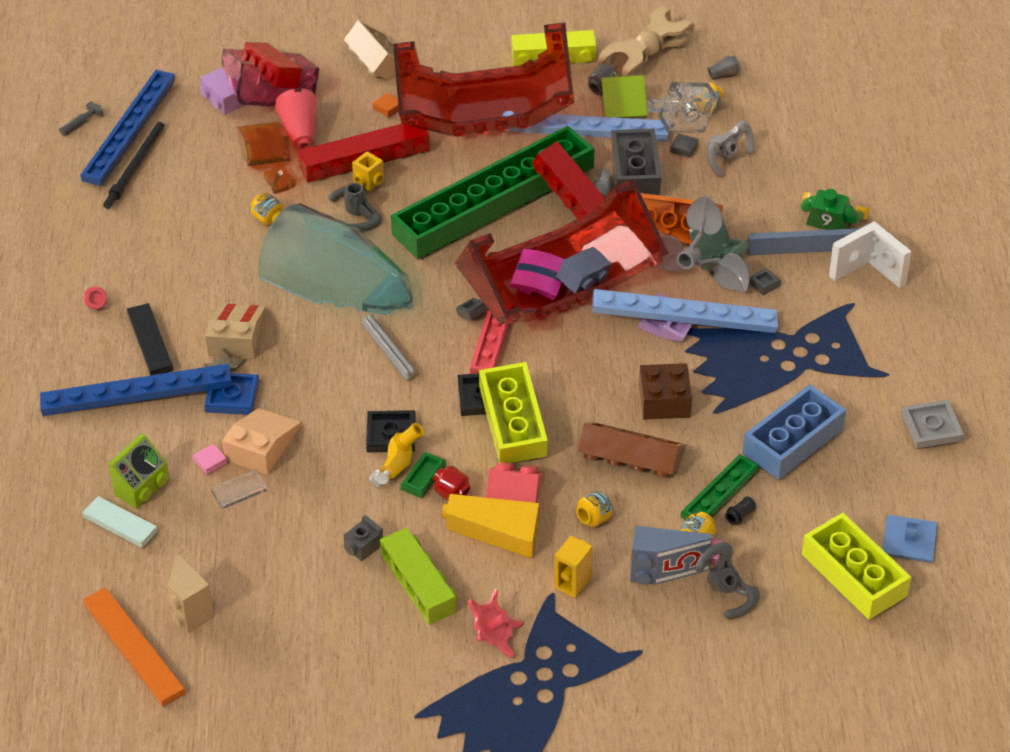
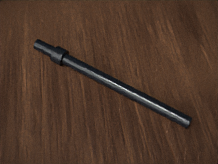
[103,122,165,209]

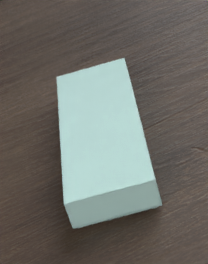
[82,496,158,548]

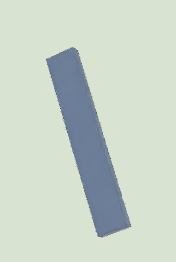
[747,227,883,255]

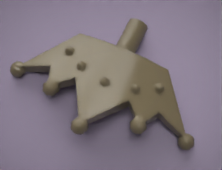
[204,349,246,371]

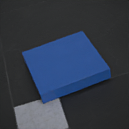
[204,373,260,415]

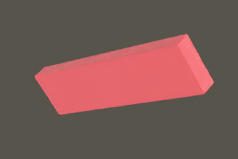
[470,304,513,374]

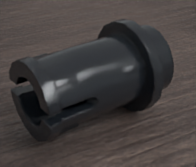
[725,496,757,525]

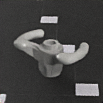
[706,120,755,177]

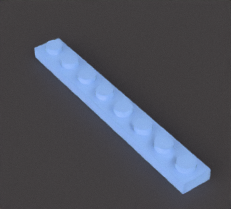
[498,111,669,141]
[592,289,778,333]

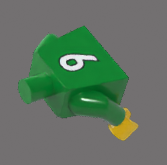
[801,189,870,230]

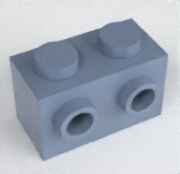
[556,246,612,294]

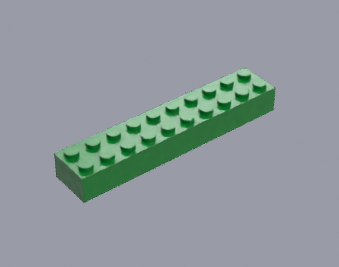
[391,126,595,259]

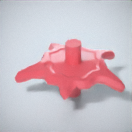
[468,590,524,658]

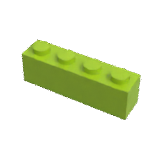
[380,527,458,625]

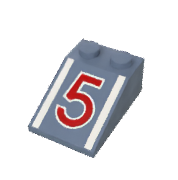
[630,526,712,584]

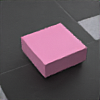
[193,444,227,475]

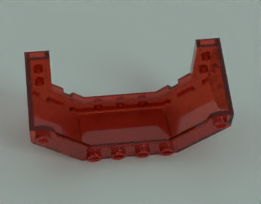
[393,22,575,137]
[455,179,669,324]

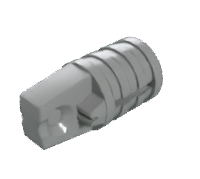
[593,169,613,202]

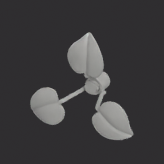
[647,196,750,292]

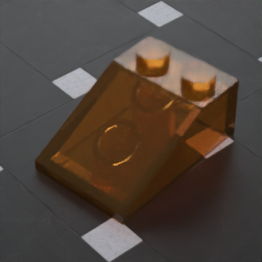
[237,122,291,169]

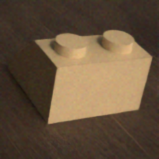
[168,554,214,633]

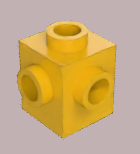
[352,152,384,191]

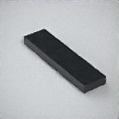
[127,303,173,375]

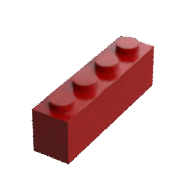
[241,42,302,88]
[532,141,613,231]

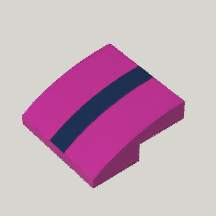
[509,249,565,301]

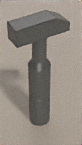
[59,101,103,136]

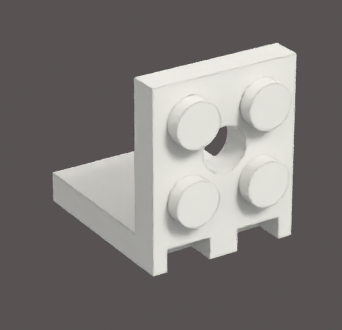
[829,221,911,288]

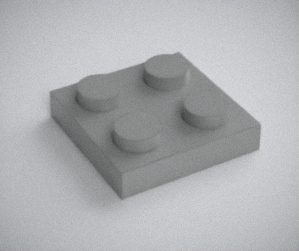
[901,400,964,449]

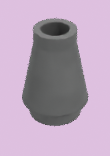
[708,55,740,79]

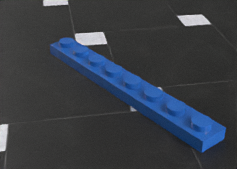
[80,70,176,186]
[40,363,232,416]

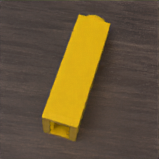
[442,494,539,558]

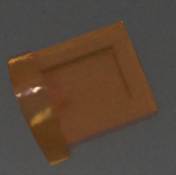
[264,165,297,194]

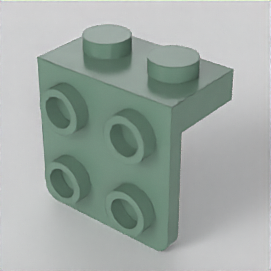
[689,221,749,271]

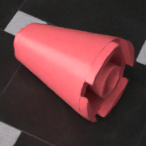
[275,89,317,149]

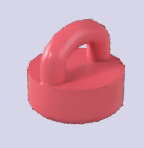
[83,286,107,309]

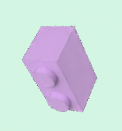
[200,68,246,115]

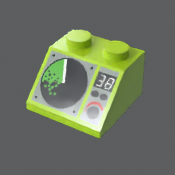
[108,433,170,509]

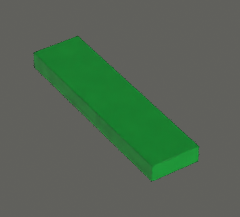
[680,454,760,520]

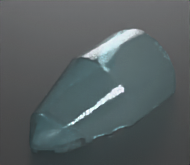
[258,203,413,315]

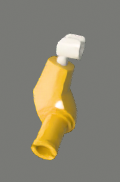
[369,423,424,487]

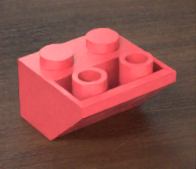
[486,462,544,503]

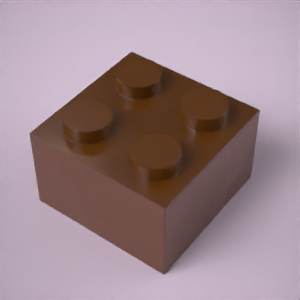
[639,363,692,420]

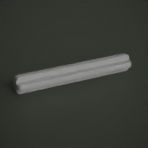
[362,315,416,380]

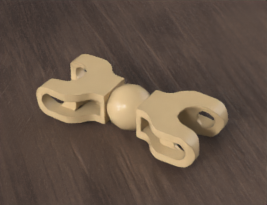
[598,6,695,76]

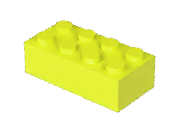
[479,362,548,463]
[802,513,911,620]

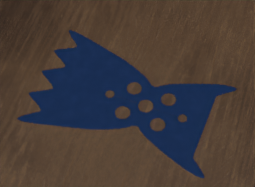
[685,303,890,414]
[414,593,643,752]

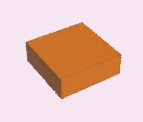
[373,92,403,117]

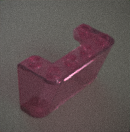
[221,49,320,107]

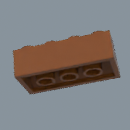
[577,422,686,478]

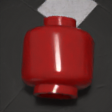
[433,466,471,501]

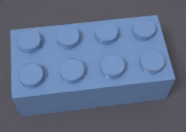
[742,384,846,480]

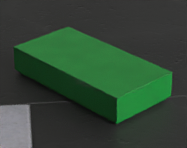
[401,452,446,498]

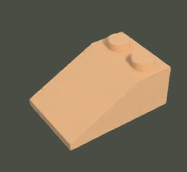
[222,408,301,475]

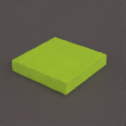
[601,75,648,119]

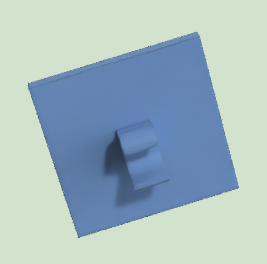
[883,515,937,563]

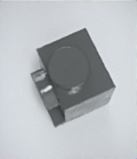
[343,515,383,561]

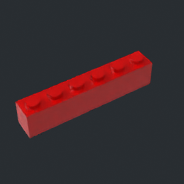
[298,119,430,183]

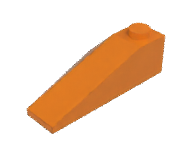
[629,192,723,245]

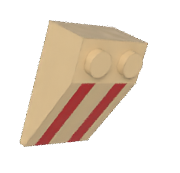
[205,303,266,359]

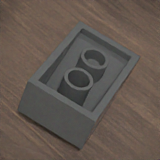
[611,128,661,197]

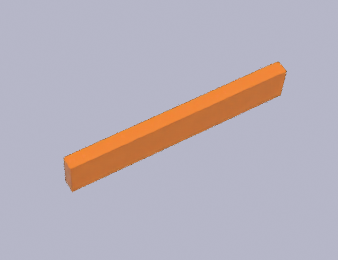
[83,587,185,707]

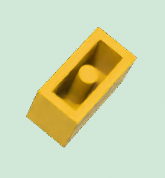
[554,535,593,598]

